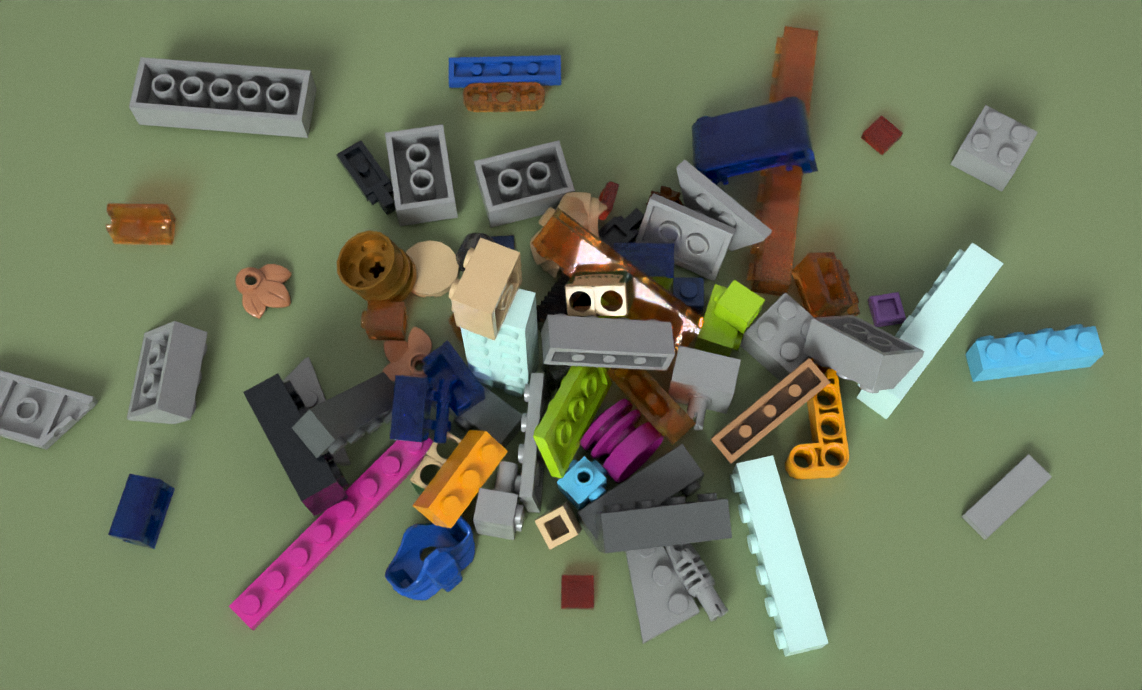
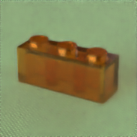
[606,368,696,445]

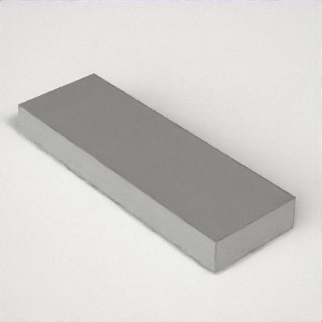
[961,454,1052,540]

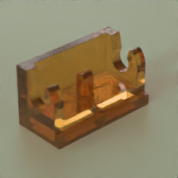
[106,203,176,245]

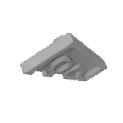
[625,547,700,644]

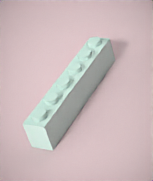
[730,455,828,657]

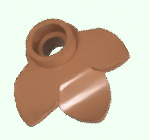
[235,264,291,319]
[382,327,436,382]

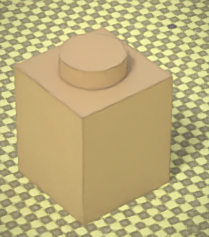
[535,501,582,549]

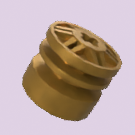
[337,230,417,308]

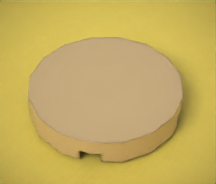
[406,240,459,298]

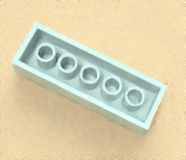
[856,243,1004,419]
[460,289,539,397]

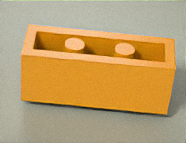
[412,430,508,529]

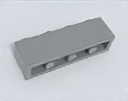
[541,314,675,371]

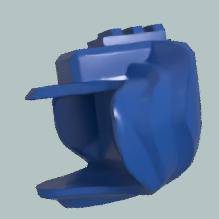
[385,516,475,601]

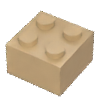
[449,237,522,341]

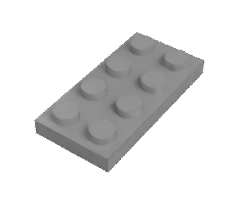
[515,373,551,513]

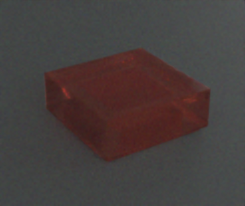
[861,116,903,155]
[599,181,619,221]
[561,575,594,610]

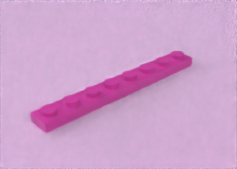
[229,424,433,631]

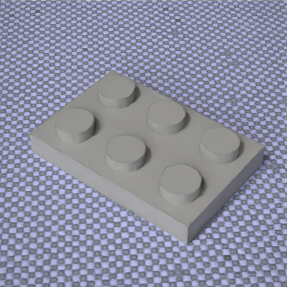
[634,193,736,281]

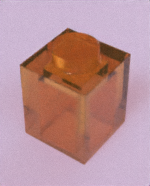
[361,300,408,341]

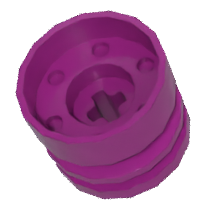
[580,398,665,483]

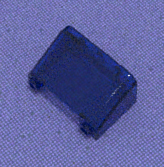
[691,96,818,185]

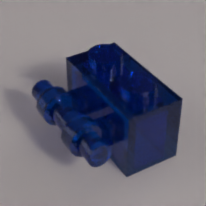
[390,374,454,443]

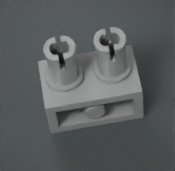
[473,461,525,540]

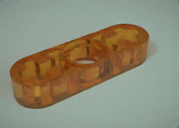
[463,82,545,112]

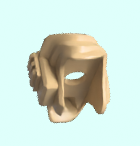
[530,192,608,278]

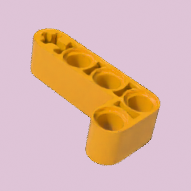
[785,358,849,480]

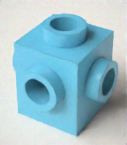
[557,456,607,511]

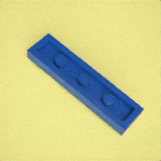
[449,55,561,88]

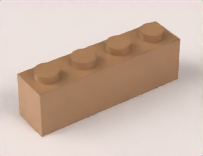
[711,358,830,464]

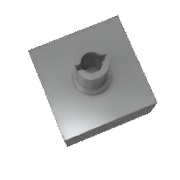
[667,346,741,430]

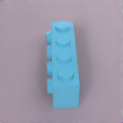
[966,324,1104,382]

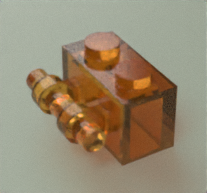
[791,252,860,318]

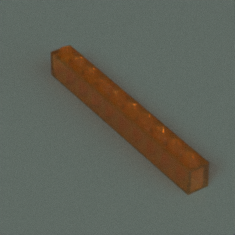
[747,26,818,296]

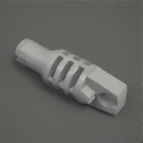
[664,543,729,622]

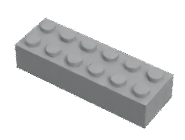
[129,57,316,138]

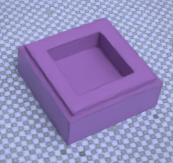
[868,292,906,327]

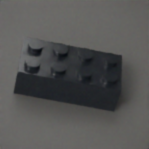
[243,373,349,516]

